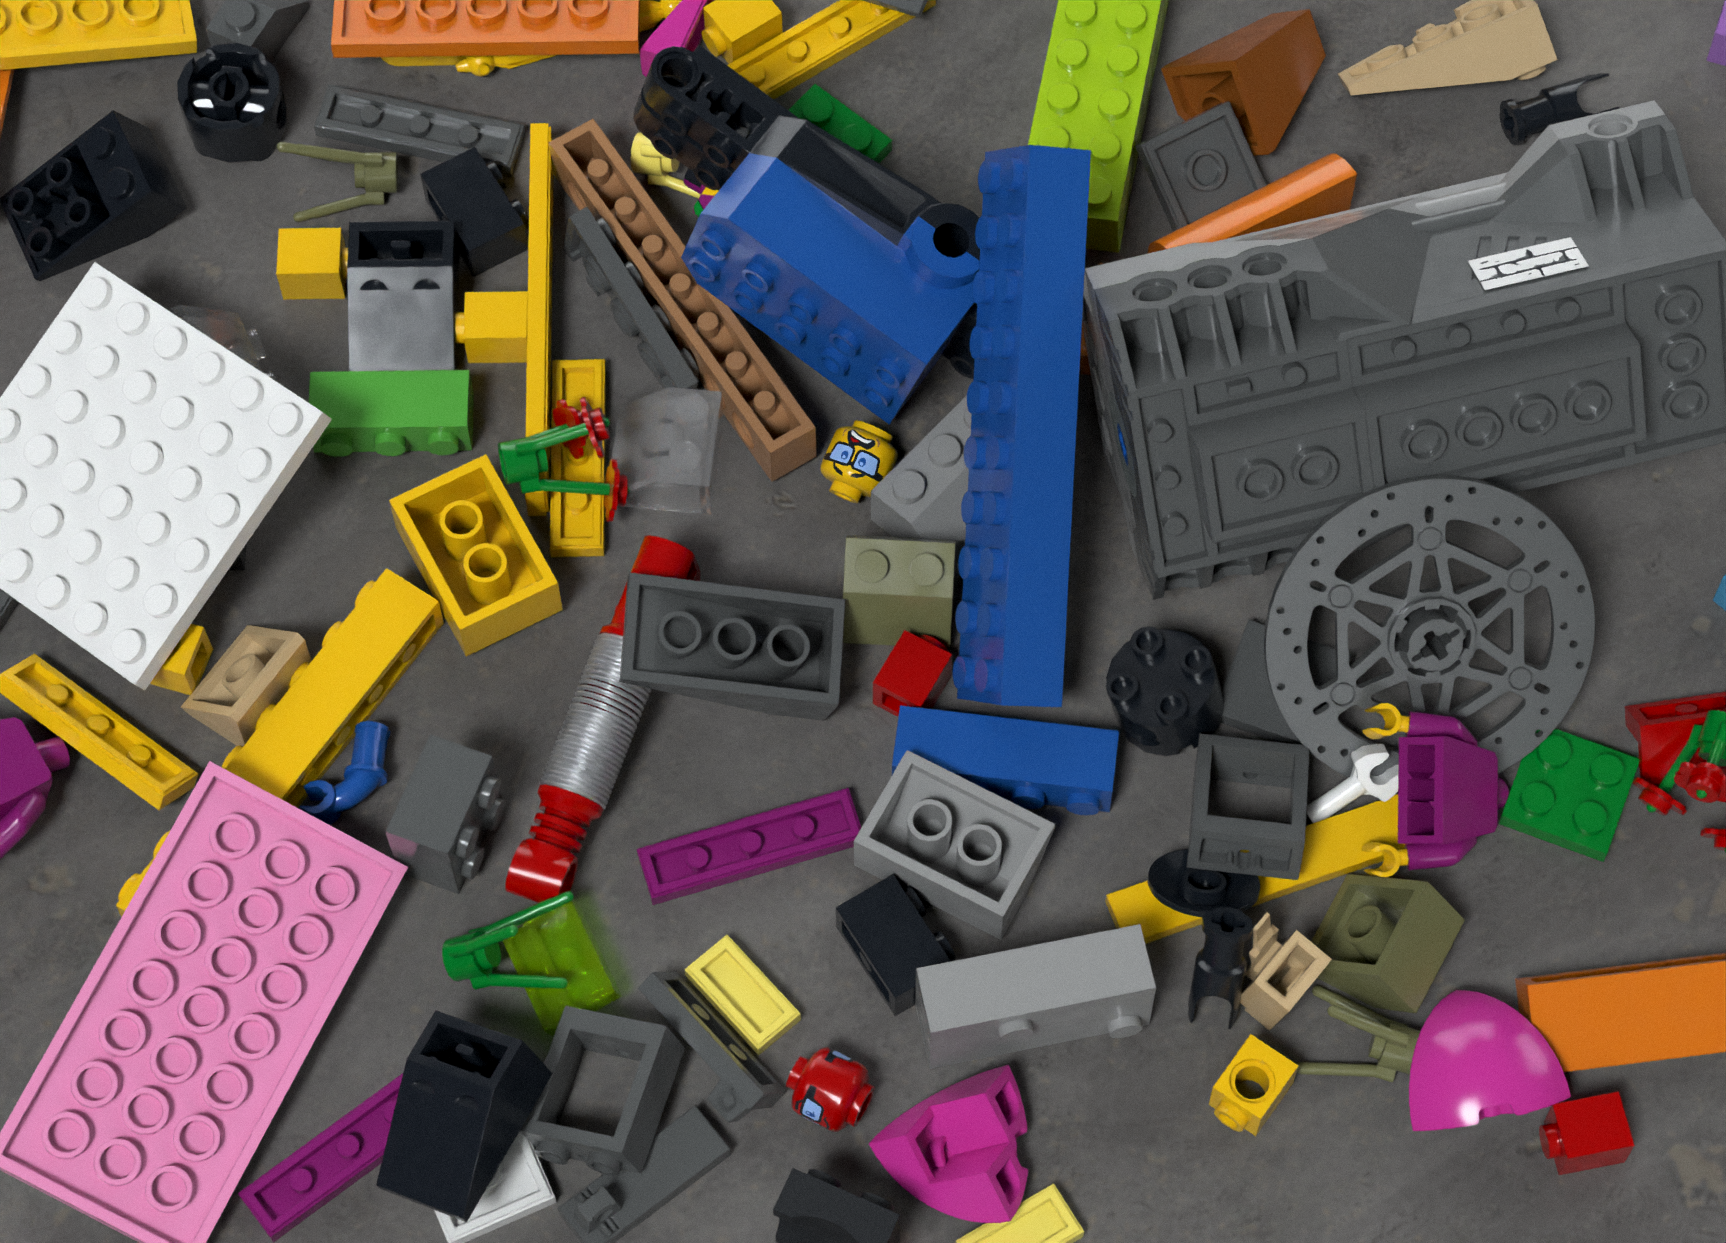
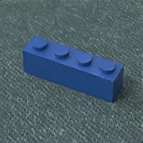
[892,705,1119,815]

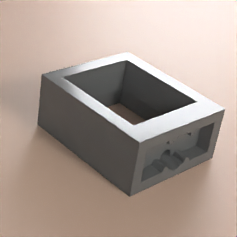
[1186,733,1310,880]
[520,1006,685,1176]

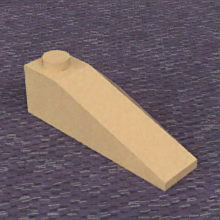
[1338,0,1558,95]

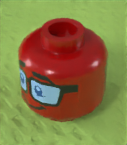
[786,1047,875,1132]

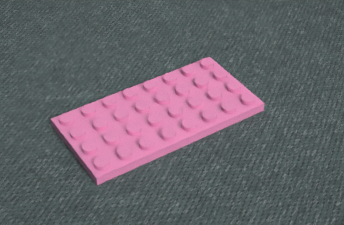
[0,761,408,1243]

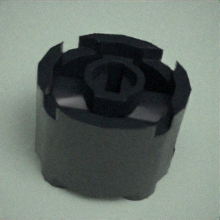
[177,43,287,163]
[1106,626,1224,756]

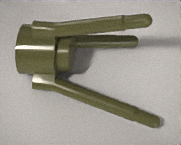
[277,142,398,222]
[1294,986,1420,1083]

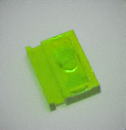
[503,899,622,1036]

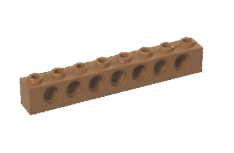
[549,119,817,482]

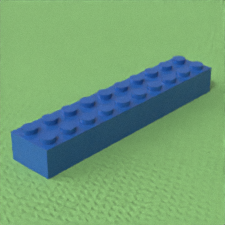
[953,145,1091,707]

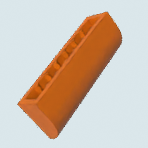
[1147,153,1357,254]
[1515,953,1726,1072]

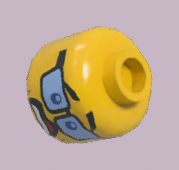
[820,420,898,503]

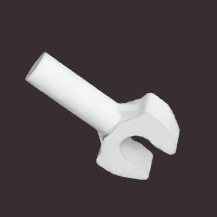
[1306,744,1398,823]

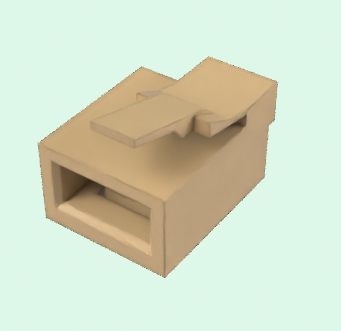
[1240,912,1332,1031]

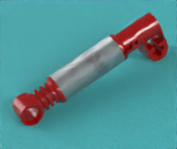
[505,535,701,910]

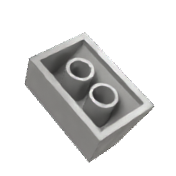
[871,395,972,580]
[854,750,1055,940]

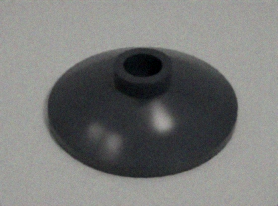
[1148,849,1260,918]

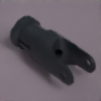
[1499,73,1619,145]
[1188,907,1254,1029]

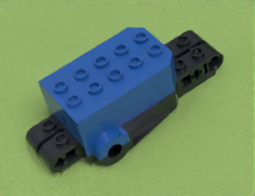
[633,45,980,425]

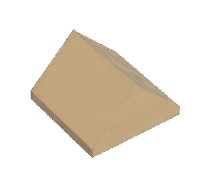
[181,625,312,746]

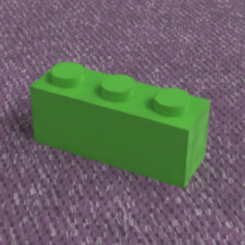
[309,370,474,457]

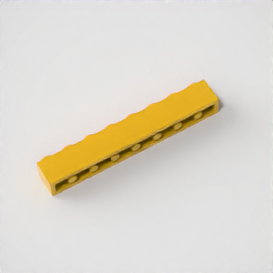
[116,568,444,917]

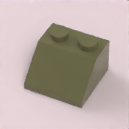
[843,535,956,649]
[1311,874,1465,1013]

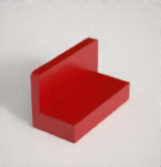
[1625,692,1726,785]

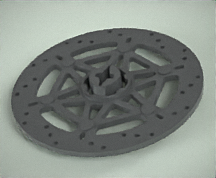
[1264,475,1595,777]

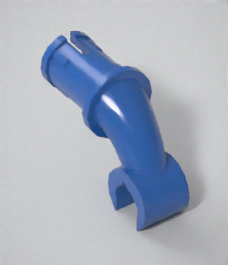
[300,721,390,825]

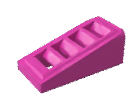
[639,0,714,77]

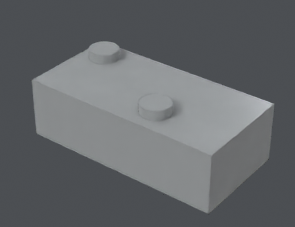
[915,924,1156,1069]

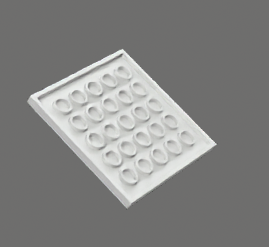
[0,262,332,690]

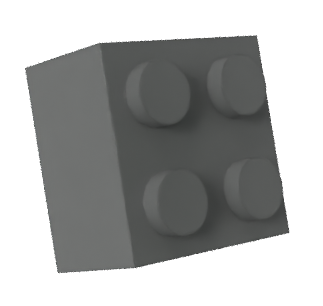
[386,734,506,894]

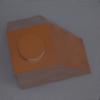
[1161,9,1326,156]

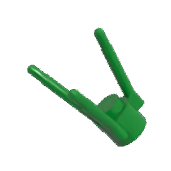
[442,891,574,990]

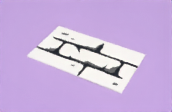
[1468,237,1589,290]

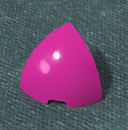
[1409,990,1571,1131]
[869,1065,1028,1223]

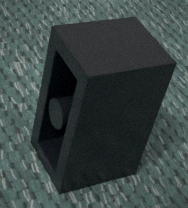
[420,147,529,277]
[836,874,956,1016]

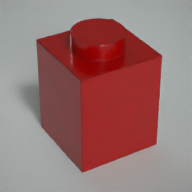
[873,630,952,717]
[1539,1091,1635,1175]

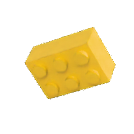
[389,454,563,657]

